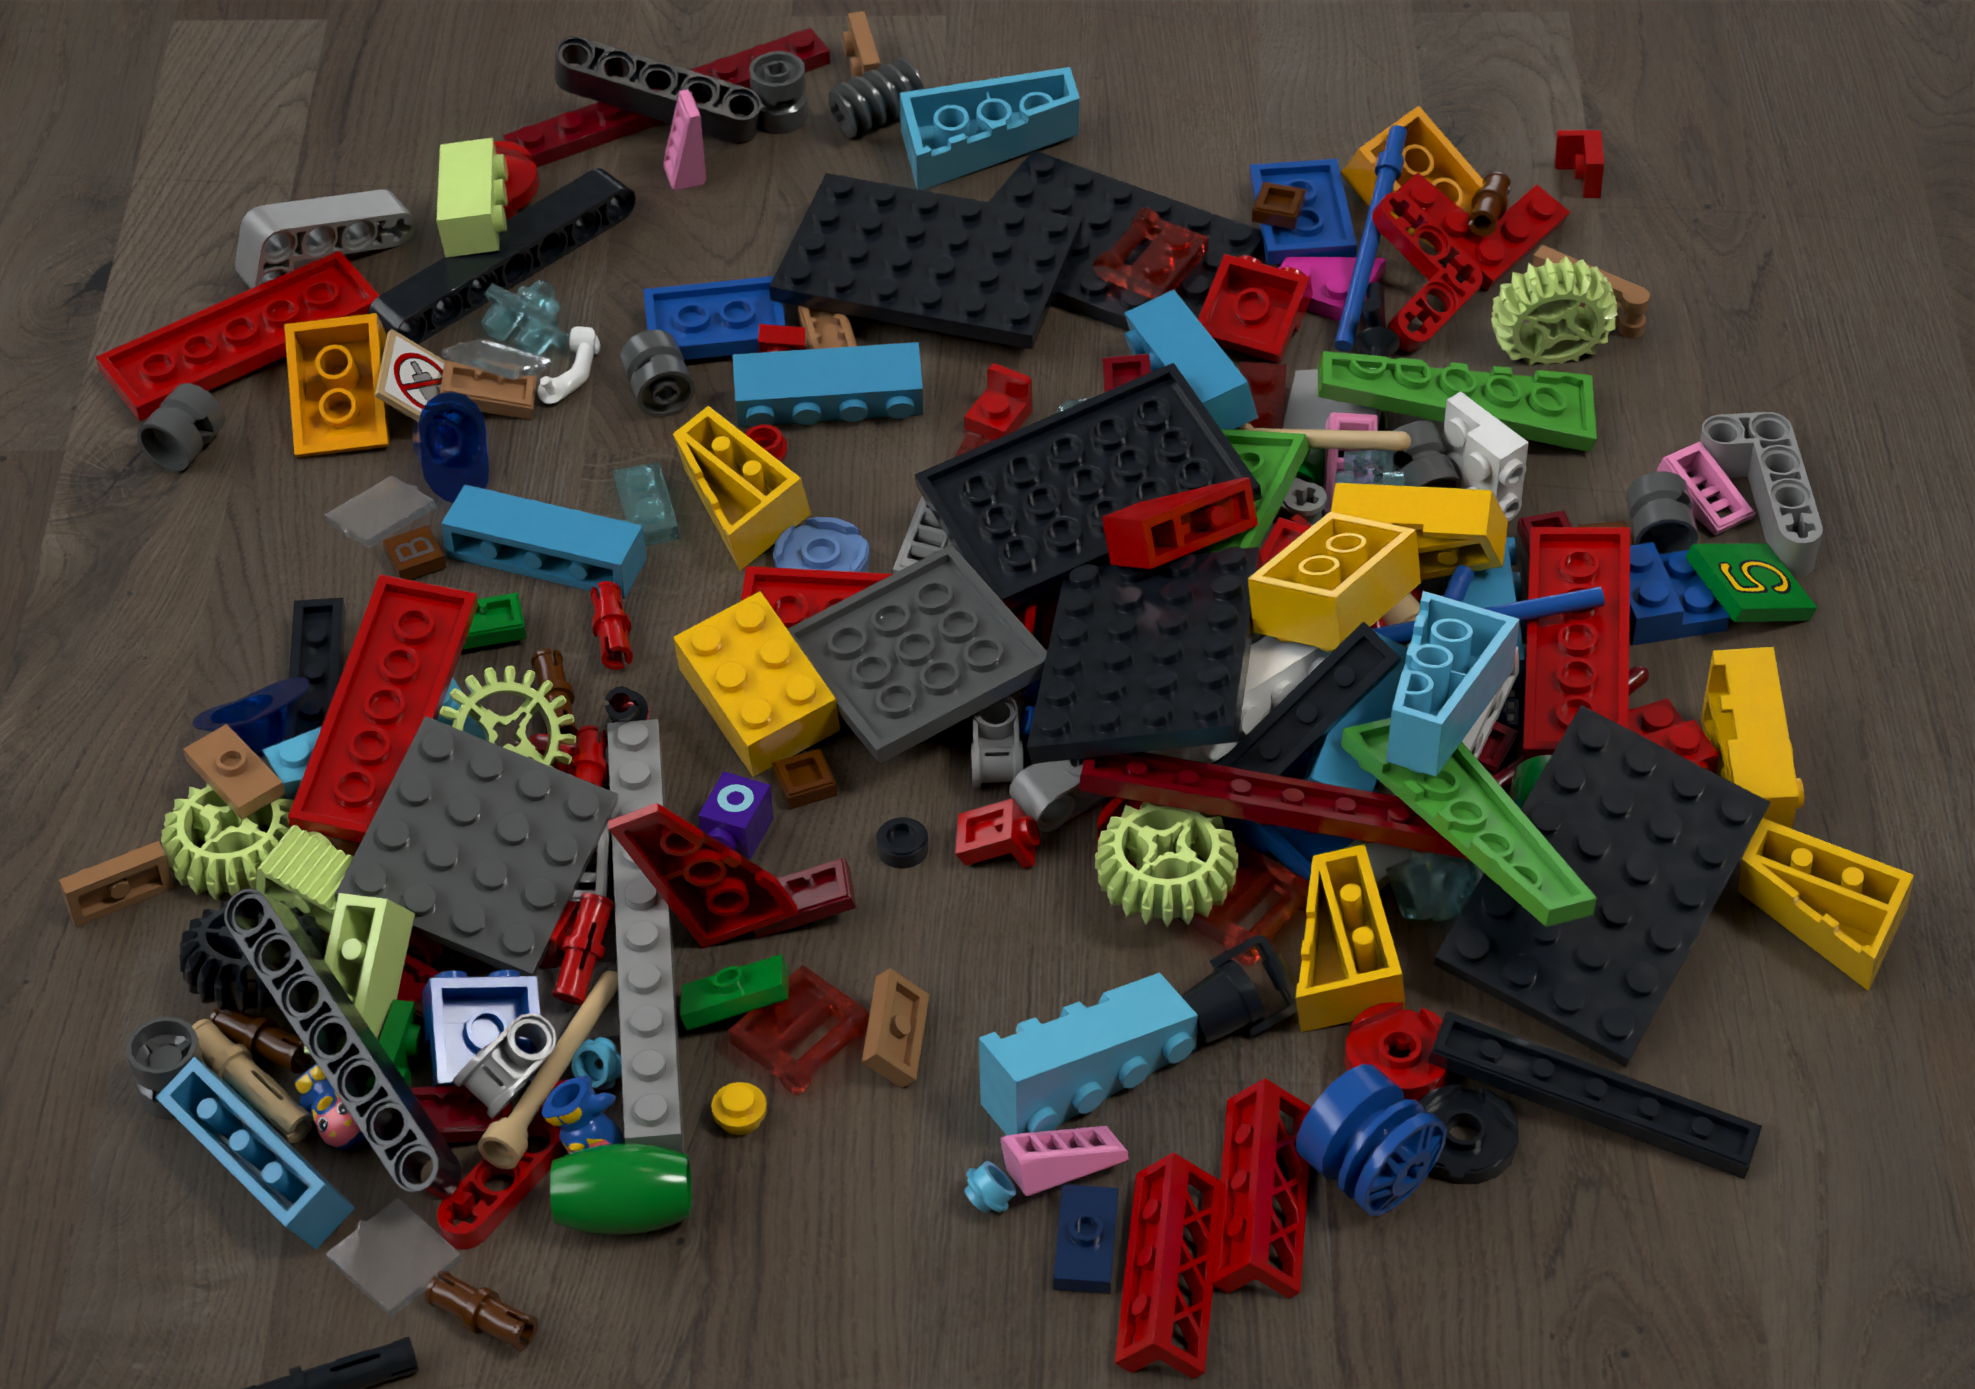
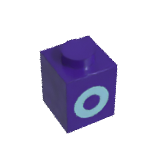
[698,771,774,860]

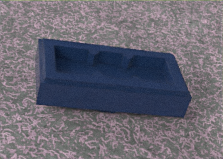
[1053,1184,1119,1293]

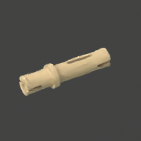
[192,1018,313,1143]

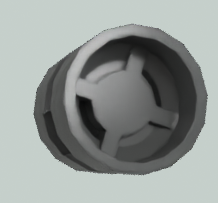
[749,51,808,134]
[620,330,695,417]
[137,383,226,471]
[1379,420,1461,489]
[1626,471,1698,554]
[126,1016,205,1119]

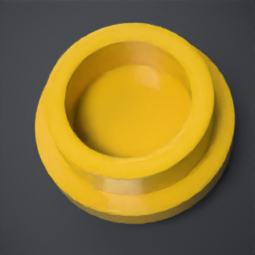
[711,1082,767,1135]

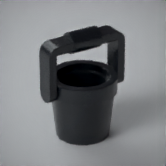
[1181,935,1297,1045]

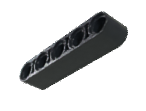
[554,36,761,144]

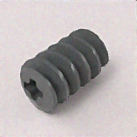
[828,58,924,139]

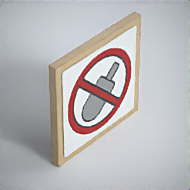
[375,329,462,442]

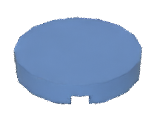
[773,517,870,572]

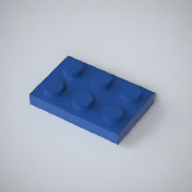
[1249,159,1357,265]
[643,276,786,360]

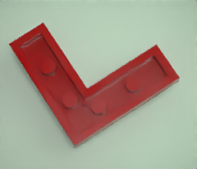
[1393,173,1570,291]

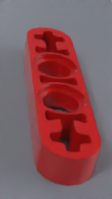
[437,1080,567,1250]

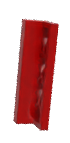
[1211,1078,1311,1299]
[1114,1152,1220,1379]

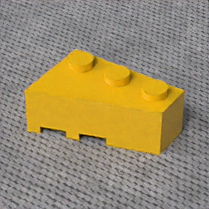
[673,406,811,571]
[1331,483,1508,580]
[1700,647,1804,829]
[1738,818,1914,991]
[1296,844,1406,1033]

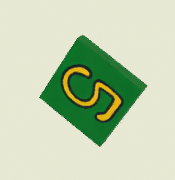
[1685,543,1818,622]

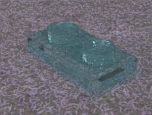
[613,462,680,546]

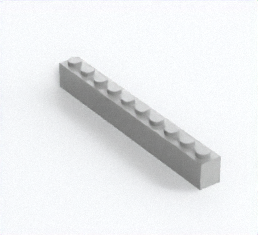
[607,719,685,1153]

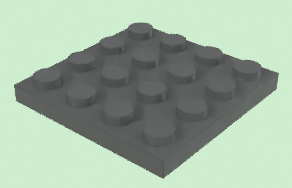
[787,544,1047,764]
[335,716,618,976]

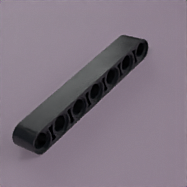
[367,168,636,344]
[224,889,462,1201]

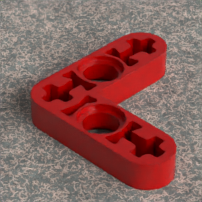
[1372,192,1483,352]

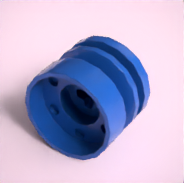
[1296,1064,1447,1216]

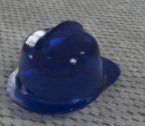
[412,392,489,503]
[193,677,309,758]

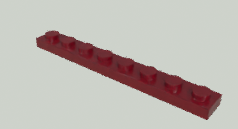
[503,28,831,168]
[1079,752,1470,861]

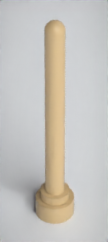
[1234,423,1411,451]
[478,970,618,1169]

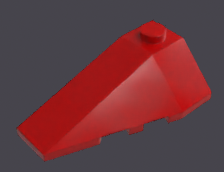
[608,803,798,949]

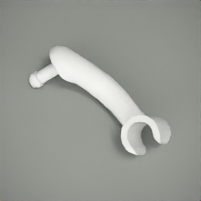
[538,326,600,404]

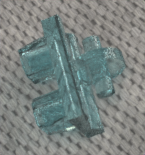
[480,280,569,359]

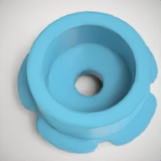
[571,1037,622,1091]
[965,1161,1016,1213]

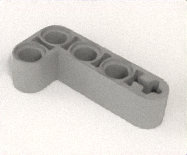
[235,189,417,289]
[1700,412,1823,577]

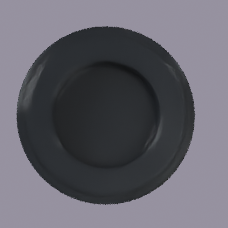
[876,817,929,869]

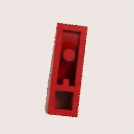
[1102,477,1258,569]

